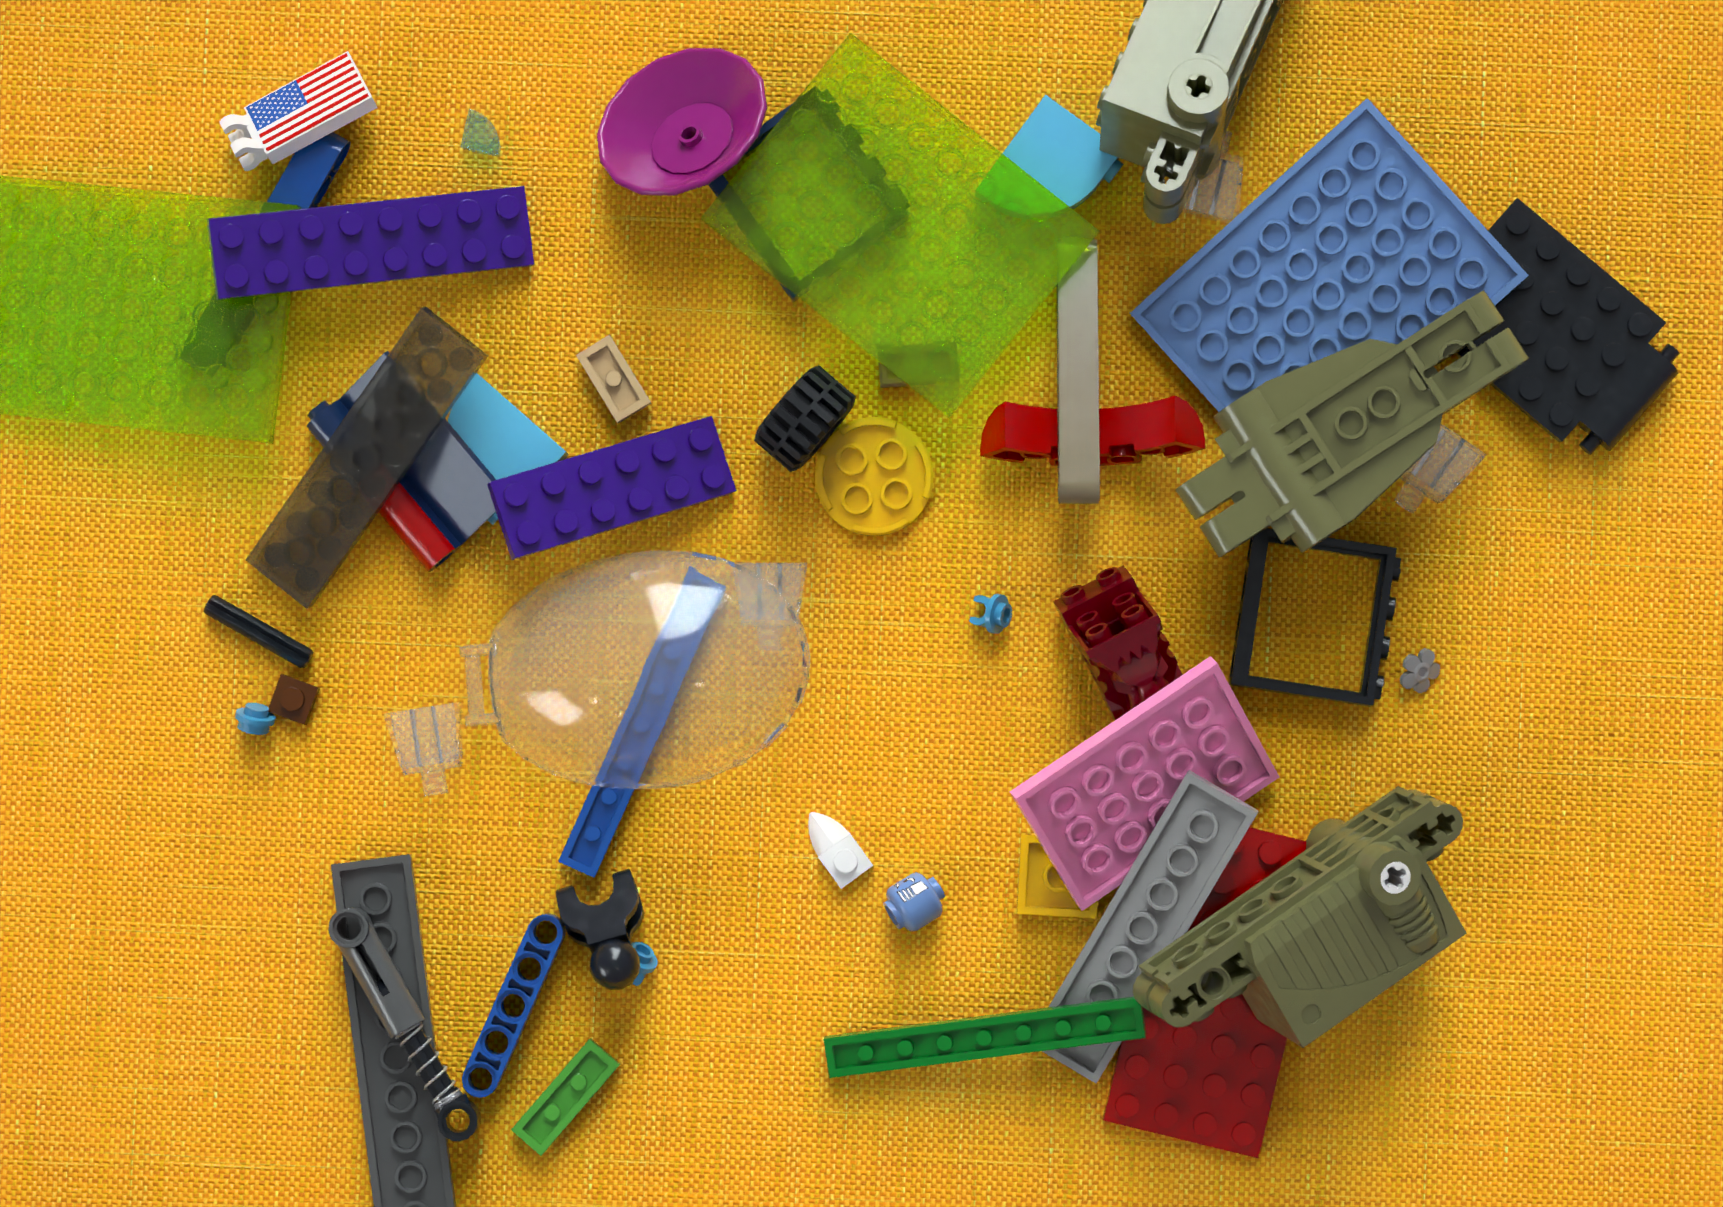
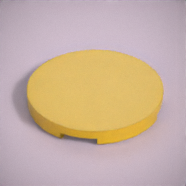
[815,417,934,536]

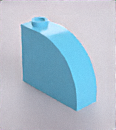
[975,95,1123,220]
[448,373,569,525]

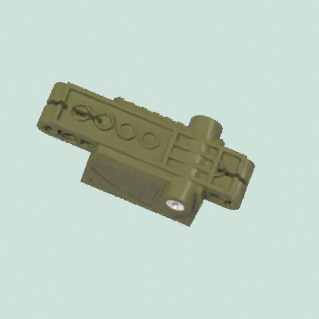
[1133,786,1467,1048]

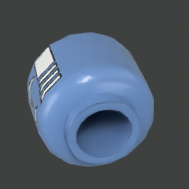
[883,872,945,932]

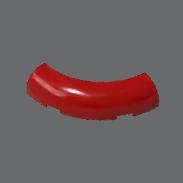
[980,395,1206,466]

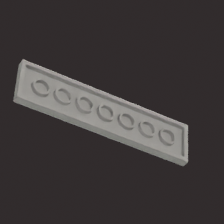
[1042,770,1258,1084]

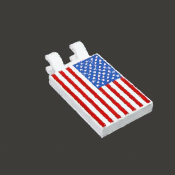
[219,51,378,171]

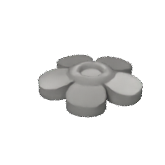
[1400,648,1440,693]

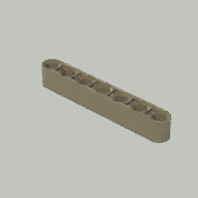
[1056,239,1100,504]

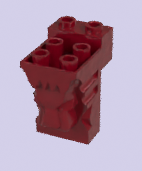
[1053,565,1183,721]

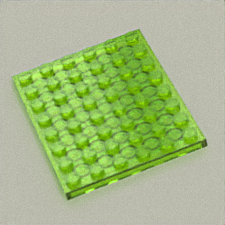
[701,33,1100,419]
[0,175,302,444]

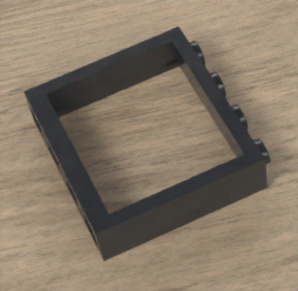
[1228,528,1401,707]

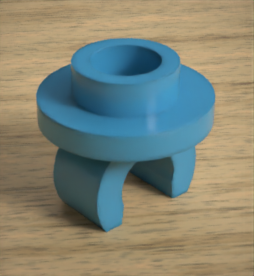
[969,594,1012,634]
[632,942,658,986]

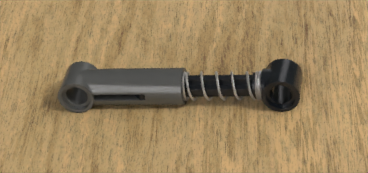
[328,907,481,1141]

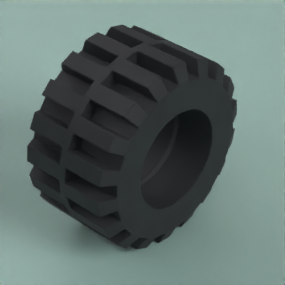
[754,365,856,472]

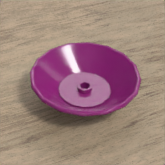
[597,48,767,196]

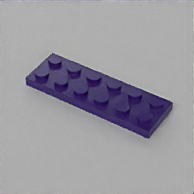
[487,416,737,560]

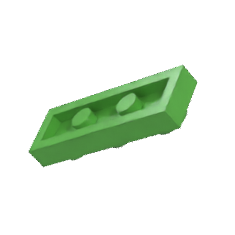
[511,1038,620,1156]

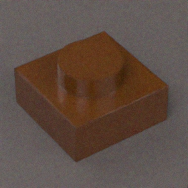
[269,674,320,725]

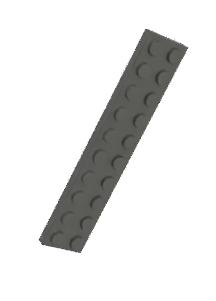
[331,854,456,1207]

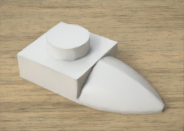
[808,812,873,889]

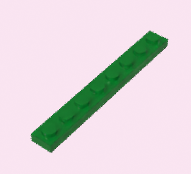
[823,997,1147,1078]

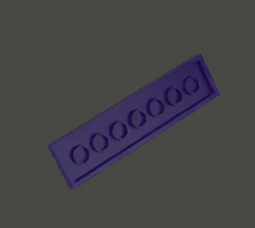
[207,186,534,300]

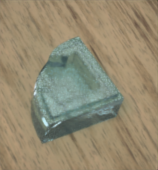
[460,109,501,157]

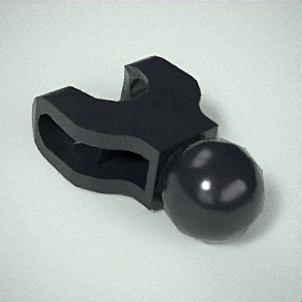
[556,869,644,990]

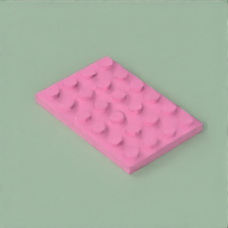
[1010,656,1279,911]

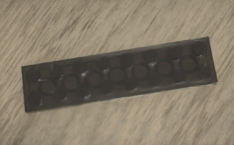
[246,307,489,609]

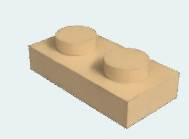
[576,335,652,424]

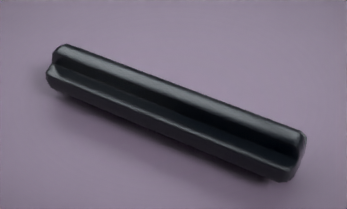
[204,595,313,668]

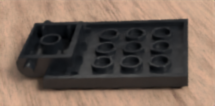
[1455,198,1680,455]

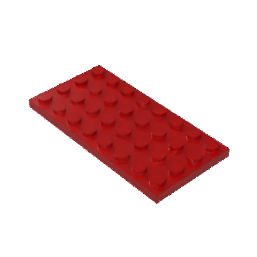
[1102,827,1306,1158]

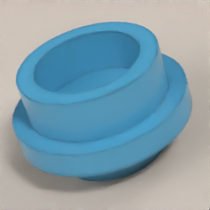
[235,703,276,735]

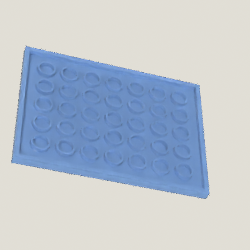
[1130,98,1529,412]

